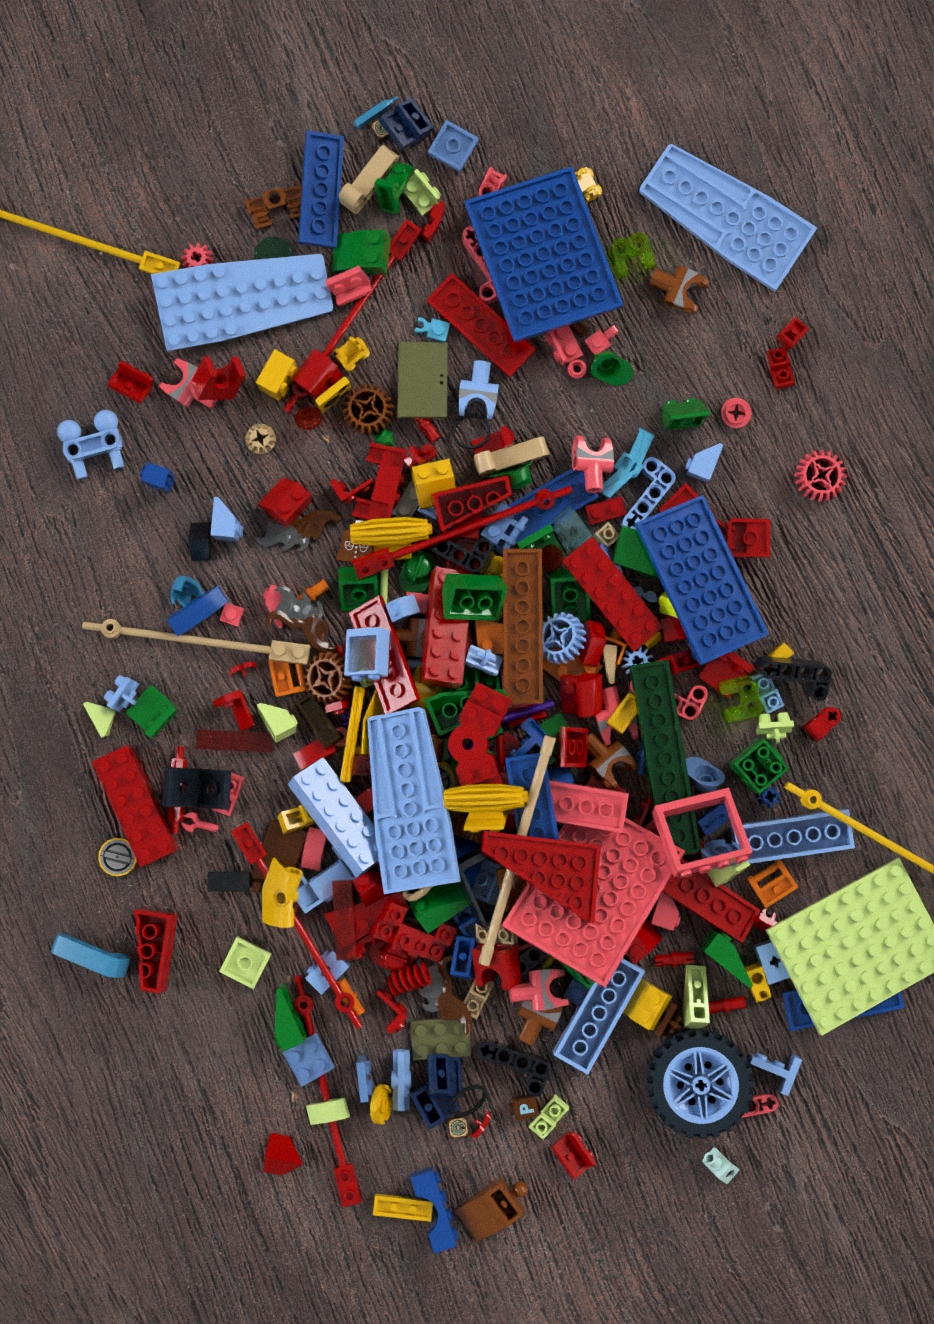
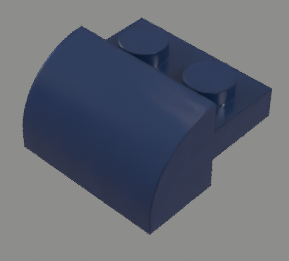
[379,97,434,150]
[427,1053,463,1098]
[410,1082,461,1130]

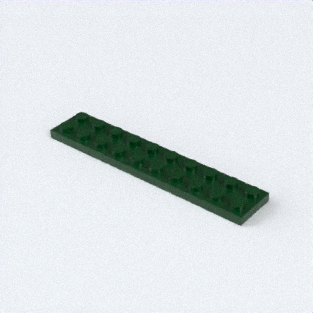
[629,660,701,855]

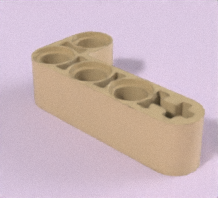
[339,145,399,215]
[473,436,550,478]

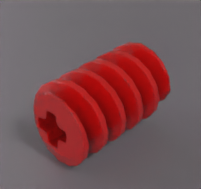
[388,962,431,996]

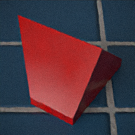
[263,1132,303,1175]

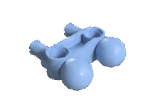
[57,410,125,480]

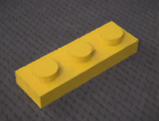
[373,1193,433,1222]

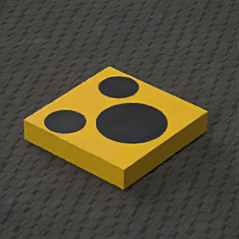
[315,377,352,413]

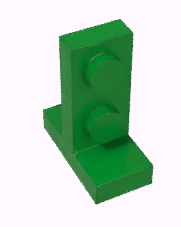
[374,162,414,215]

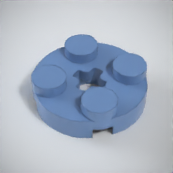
[701,839,740,869]

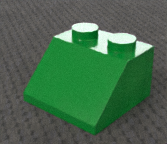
[338,567,379,611]

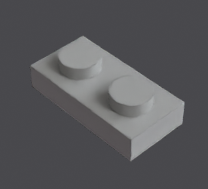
[392,481,419,518]

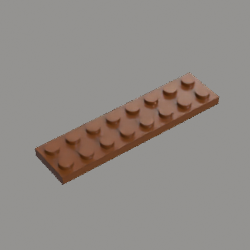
[503,549,543,704]

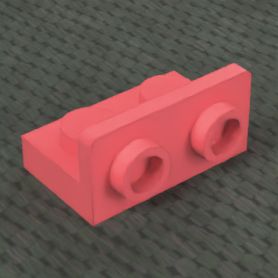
[325,266,372,306]
[545,325,583,366]

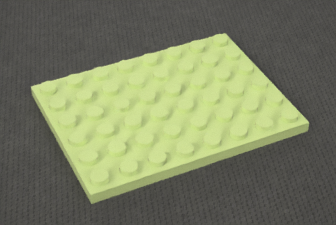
[766,858,934,1035]

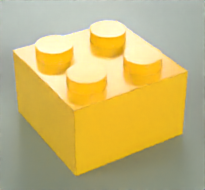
[256,349,298,401]

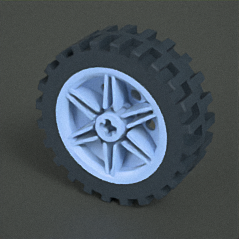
[646,1028,754,1139]

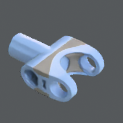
[459,360,499,420]

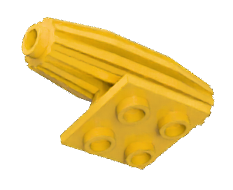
[350,517,433,560]
[443,784,528,832]

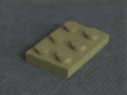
[410,1018,471,1060]

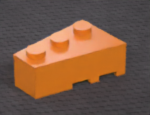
[475,620,503,655]

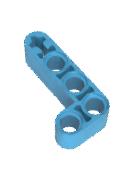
[51,933,132,978]

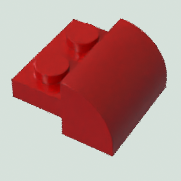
[291,348,343,400]
[560,673,603,717]

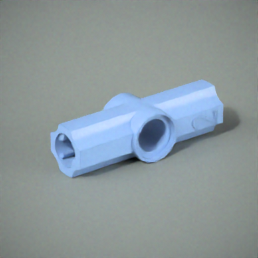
[391,1049,411,1111]

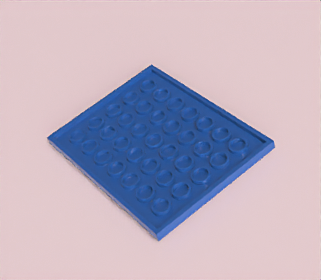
[464,166,624,343]

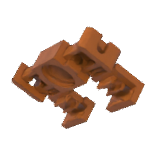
[245,182,302,229]

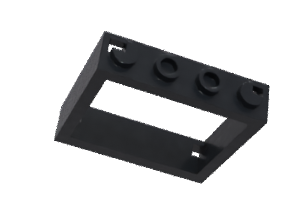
[457,827,517,928]

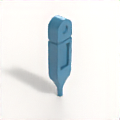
[353,96,399,130]

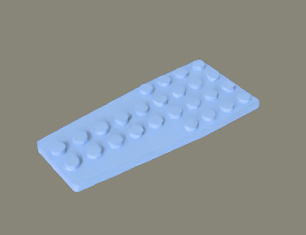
[639,144,817,292]
[151,254,333,352]
[368,707,461,894]

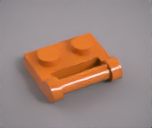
[268,659,309,697]
[746,859,799,908]

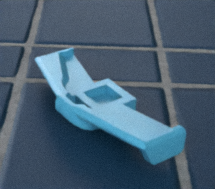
[599,428,654,499]

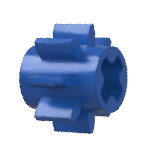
[756,786,781,808]

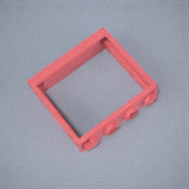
[652,788,753,878]

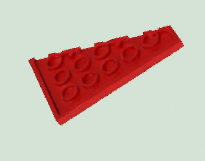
[481,831,601,923]

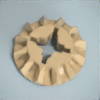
[245,423,276,454]

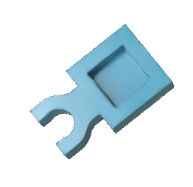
[415,317,450,342]

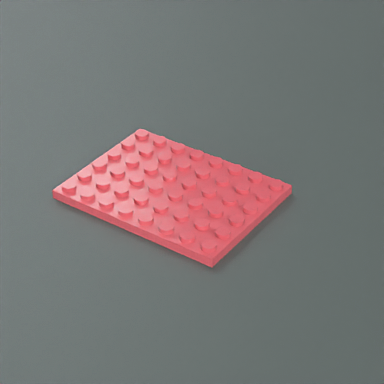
[502,818,685,988]

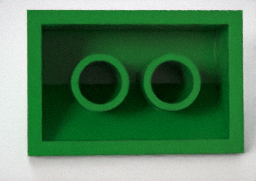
[442,573,508,621]

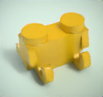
[575,167,602,204]
[334,336,370,372]

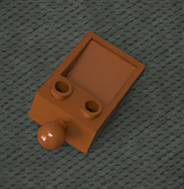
[454,1176,528,1242]

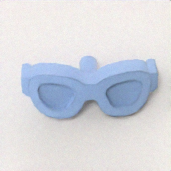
[633,586,658,603]

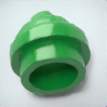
[374,429,394,447]

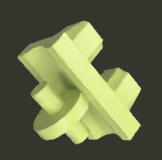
[756,712,794,744]

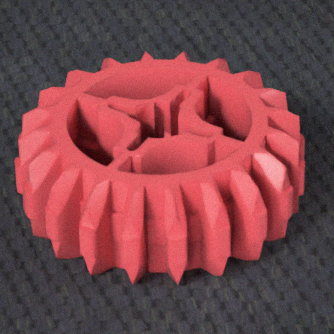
[794,450,847,502]

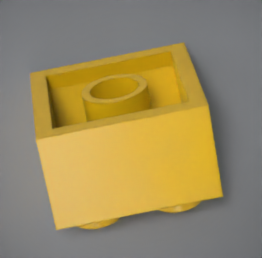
[411,459,456,510]
[623,978,672,1030]

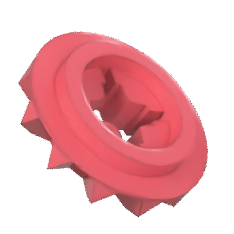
[721,398,752,429]

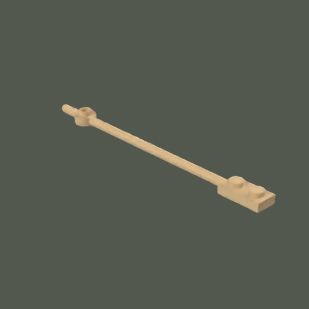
[82,619,311,665]

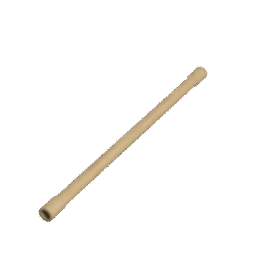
[478,735,556,966]

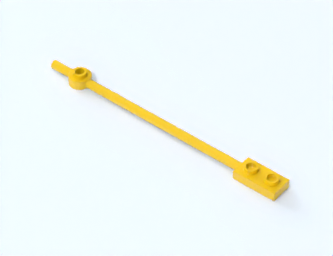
[0,209,182,274]
[784,782,934,874]

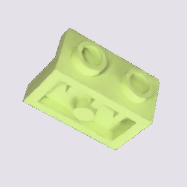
[402,169,441,217]

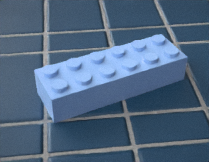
[288,757,379,878]
[730,809,855,864]
[553,958,645,1075]

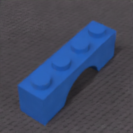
[410,1166,459,1254]

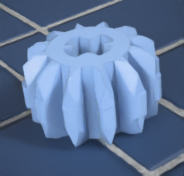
[621,646,653,675]

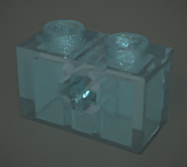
[551,506,595,551]

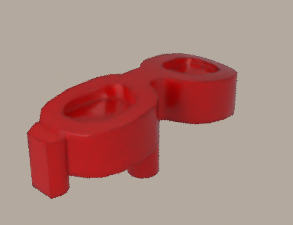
[229,661,258,678]
[470,1111,491,1139]

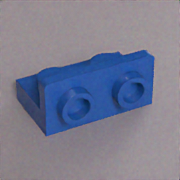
[696,803,730,836]

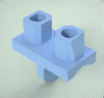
[464,645,503,676]
[104,675,139,712]

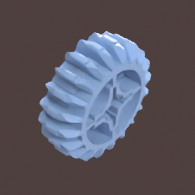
[542,612,586,664]

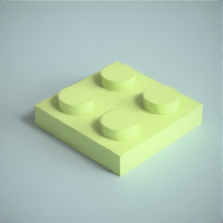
[219,936,272,989]

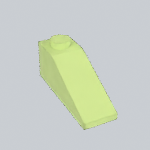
[682,965,710,1029]

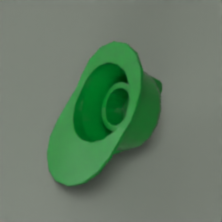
[591,351,633,386]
[488,462,532,489]
[399,550,435,593]

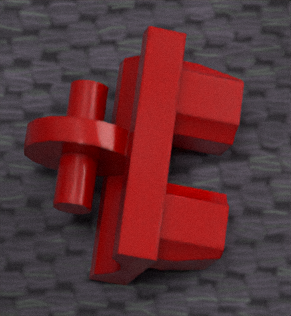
[403,444,436,469]

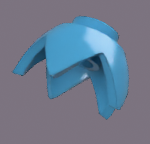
[170,576,203,607]

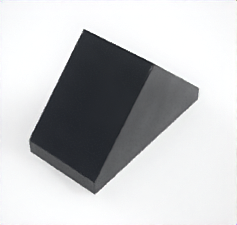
[188,522,211,561]

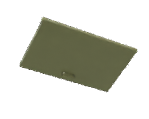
[397,342,448,418]

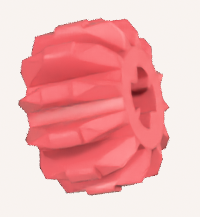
[181,242,214,268]

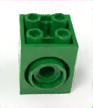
[727,739,789,794]

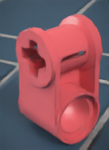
[478,167,508,196]

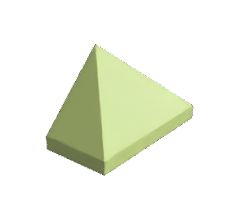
[83,702,116,738]

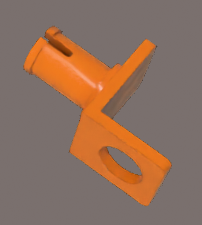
[606,628,627,667]

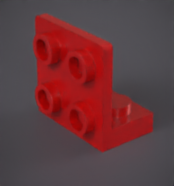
[698,651,754,698]

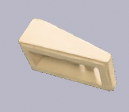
[602,644,617,684]

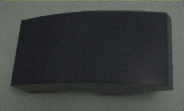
[207,871,249,892]

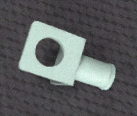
[702,1147,740,1184]

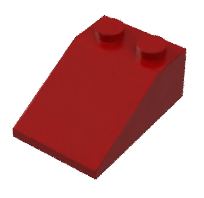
[556,727,588,767]

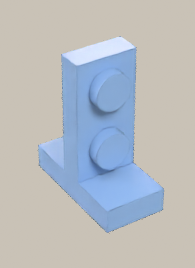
[747,1052,802,1096]

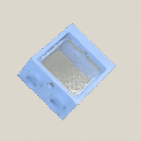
[344,627,390,681]

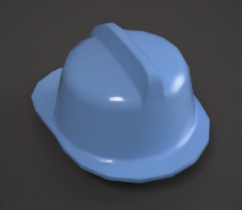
[685,757,725,792]

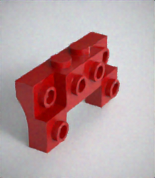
[352,442,408,521]
[369,899,457,962]

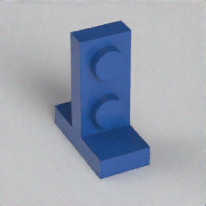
[505,718,558,764]

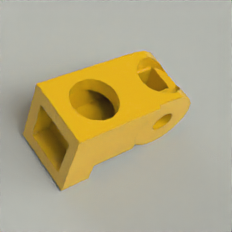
[744,962,771,1003]

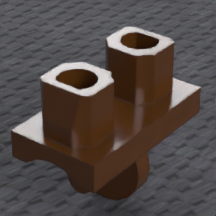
[654,1003,684,1037]

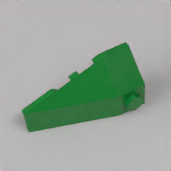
[424,689,511,736]

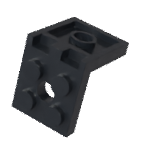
[162,767,231,810]

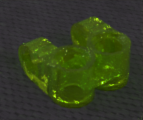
[610,232,656,279]
[718,676,763,722]

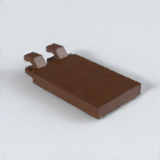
[251,819,308,893]

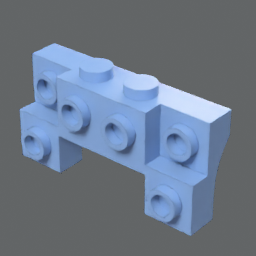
[297,845,370,914]

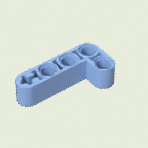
[621,457,676,530]

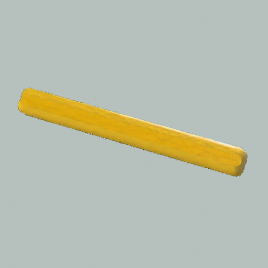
[340,686,365,782]

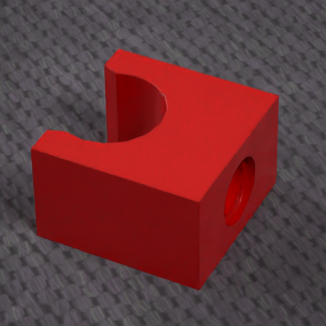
[192,357,246,400]
[472,943,522,990]

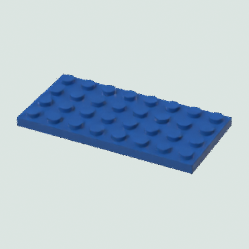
[634,495,769,665]

